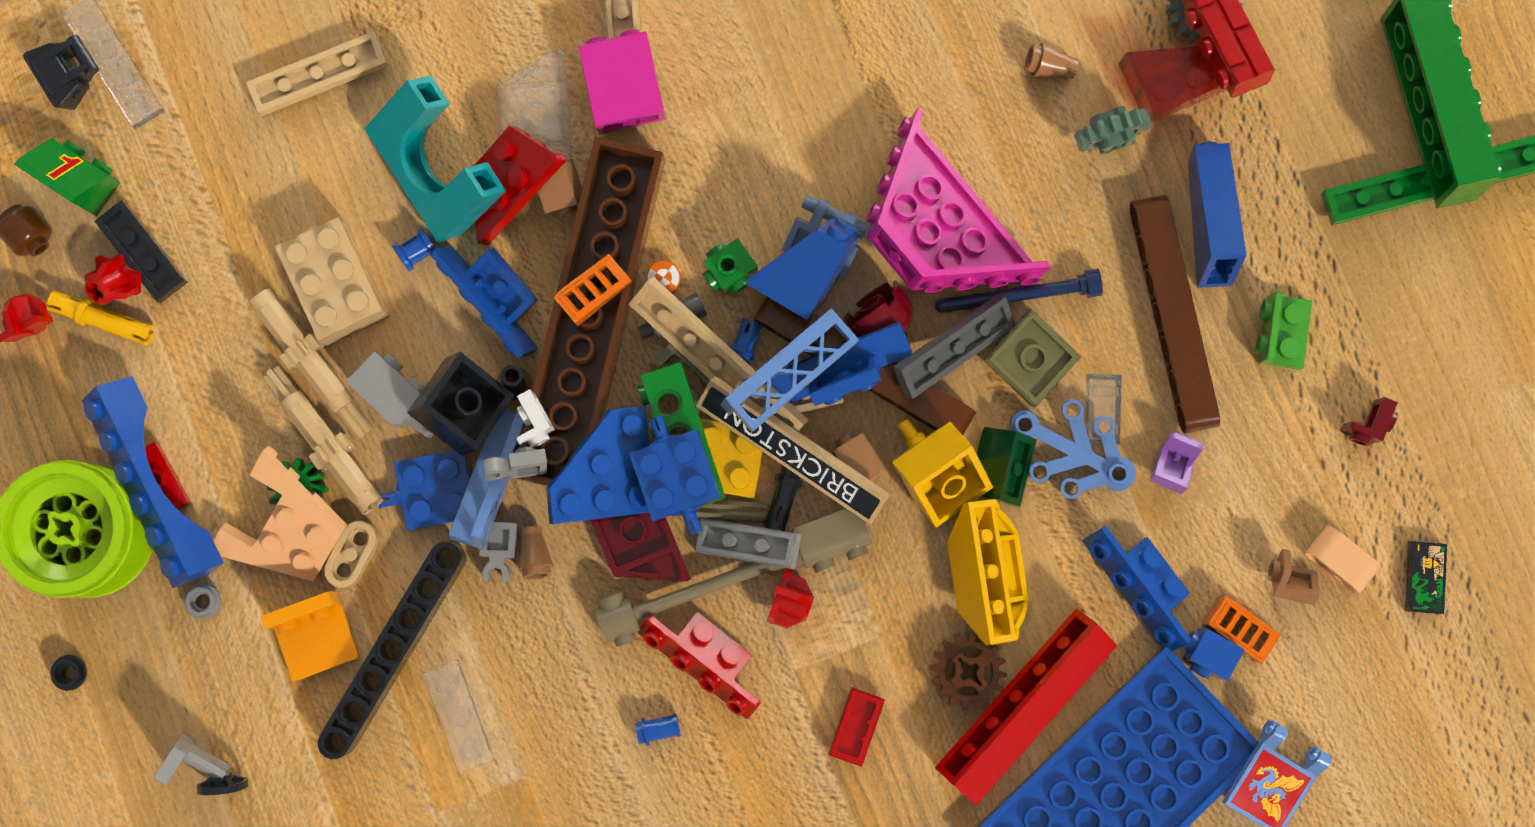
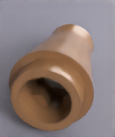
[1025,43,1078,79]
[518,526,553,580]

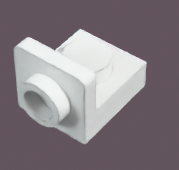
[516,389,555,447]

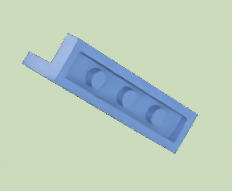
[720,308,859,433]
[449,410,525,550]

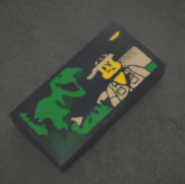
[1405,541,1447,614]

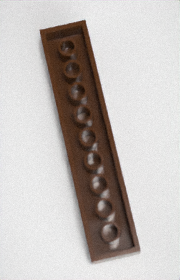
[516,137,665,486]

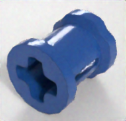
[392,227,436,272]

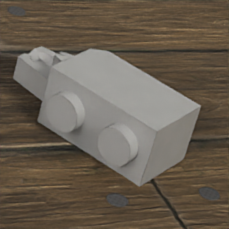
[346,351,434,439]

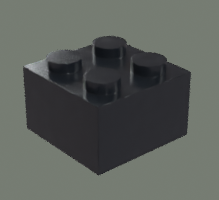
[407,352,515,456]

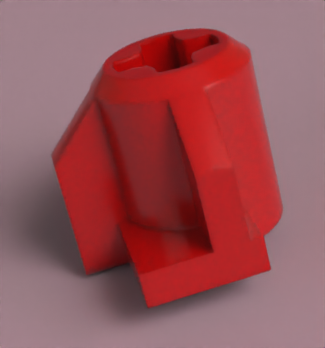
[84,254,141,305]
[0,294,53,342]
[766,568,814,629]

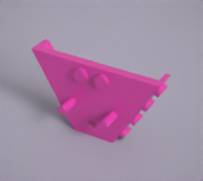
[866,108,1052,293]

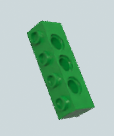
[637,362,726,507]

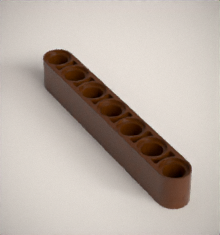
[1129,194,1220,434]
[753,296,976,435]

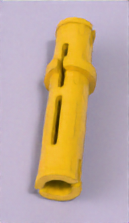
[46,290,155,346]

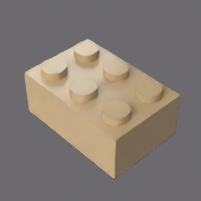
[274,217,390,346]

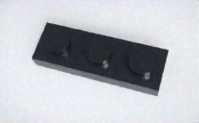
[94,200,188,303]

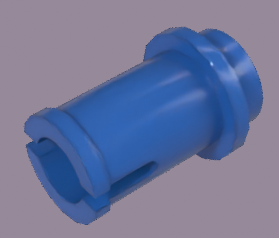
[729,318,763,364]
[635,714,681,746]

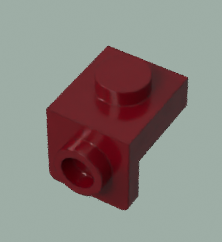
[1341,397,1398,446]

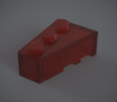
[1119,46,1227,123]

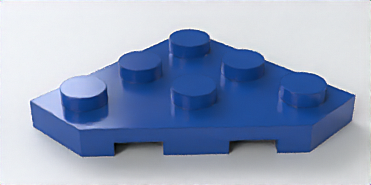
[546,406,649,524]

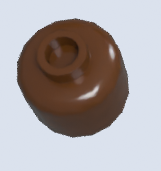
[0,204,52,256]

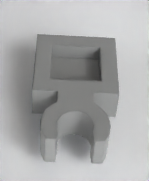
[483,447,547,481]
[479,522,518,583]

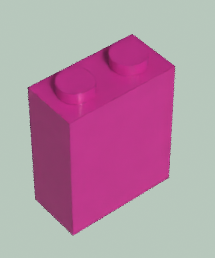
[578,29,666,134]

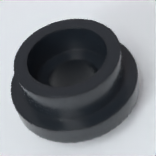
[50,655,87,691]

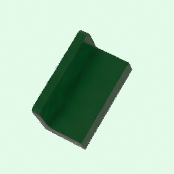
[977,427,1037,507]

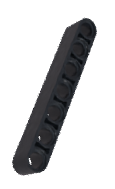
[318,542,467,759]

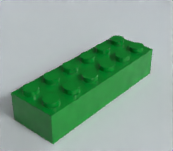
[1381,0,1501,209]

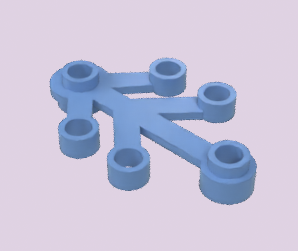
[1010,399,1136,499]

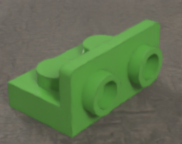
[1255,291,1312,370]

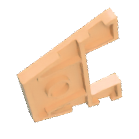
[213,445,347,581]

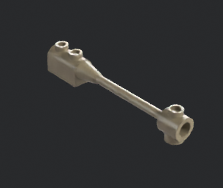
[595,508,872,647]

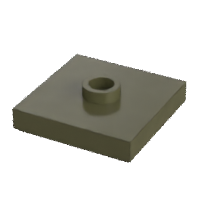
[983,309,1081,408]

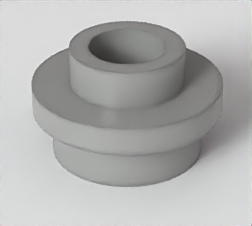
[185,584,221,619]

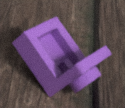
[1150,432,1204,494]

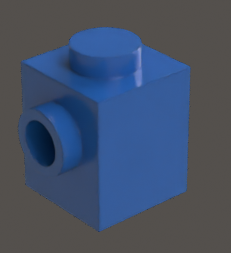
[1183,628,1245,681]

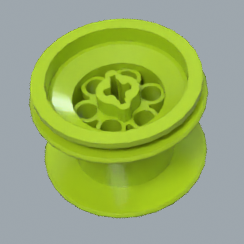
[0,460,153,598]

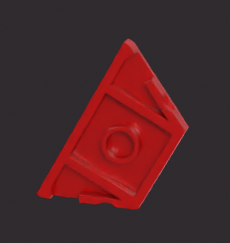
[475,126,567,245]

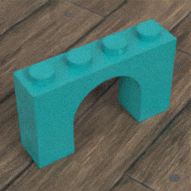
[364,75,506,243]

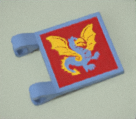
[1222,720,1332,827]

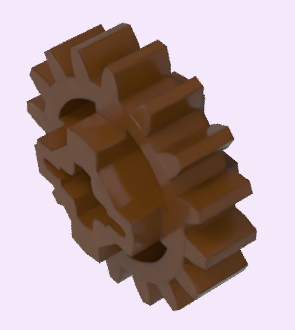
[929,633,1007,710]

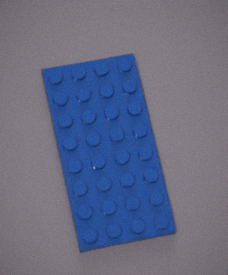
[977,646,1258,827]

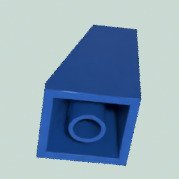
[746,218,862,320]

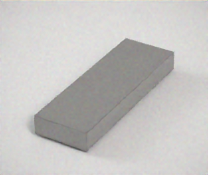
[694,518,802,569]

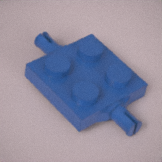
[629,416,722,536]
[378,450,473,531]

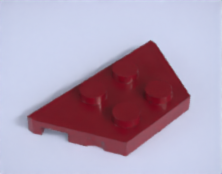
[591,512,692,581]

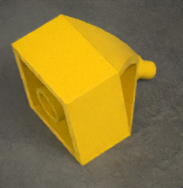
[892,418,993,528]

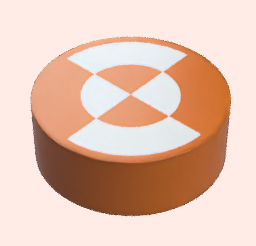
[646,260,681,294]

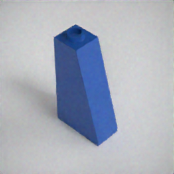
[1188,141,1247,288]

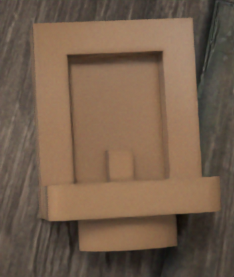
[1268,549,1320,605]

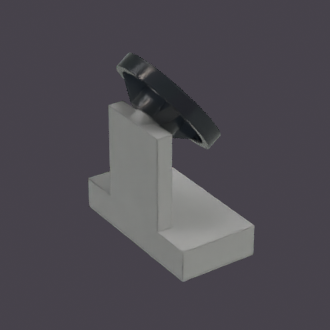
[154,734,249,795]

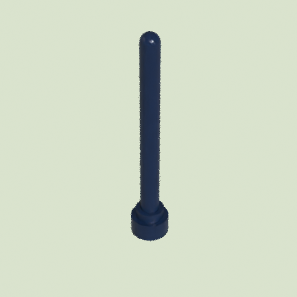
[935,268,1103,313]

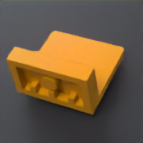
[260,591,360,681]

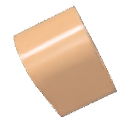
[1305,525,1381,595]

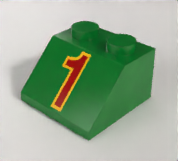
[14,138,120,216]

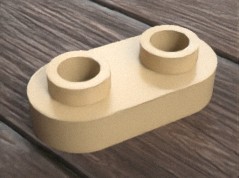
[324,521,379,588]

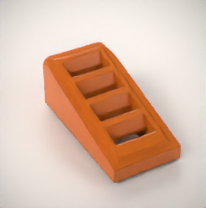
[553,254,632,327]
[1202,595,1281,664]

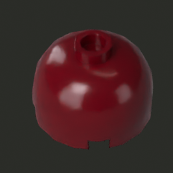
[843,280,913,338]

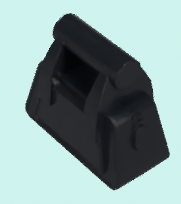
[23,34,99,110]

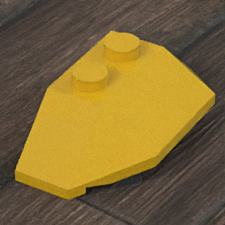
[947,499,1029,645]

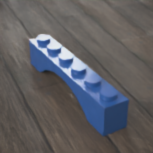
[82,376,224,588]

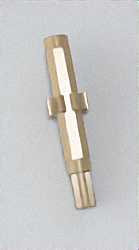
[249,288,374,441]
[263,366,383,514]

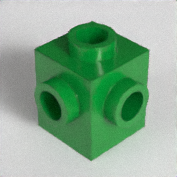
[702,238,758,295]

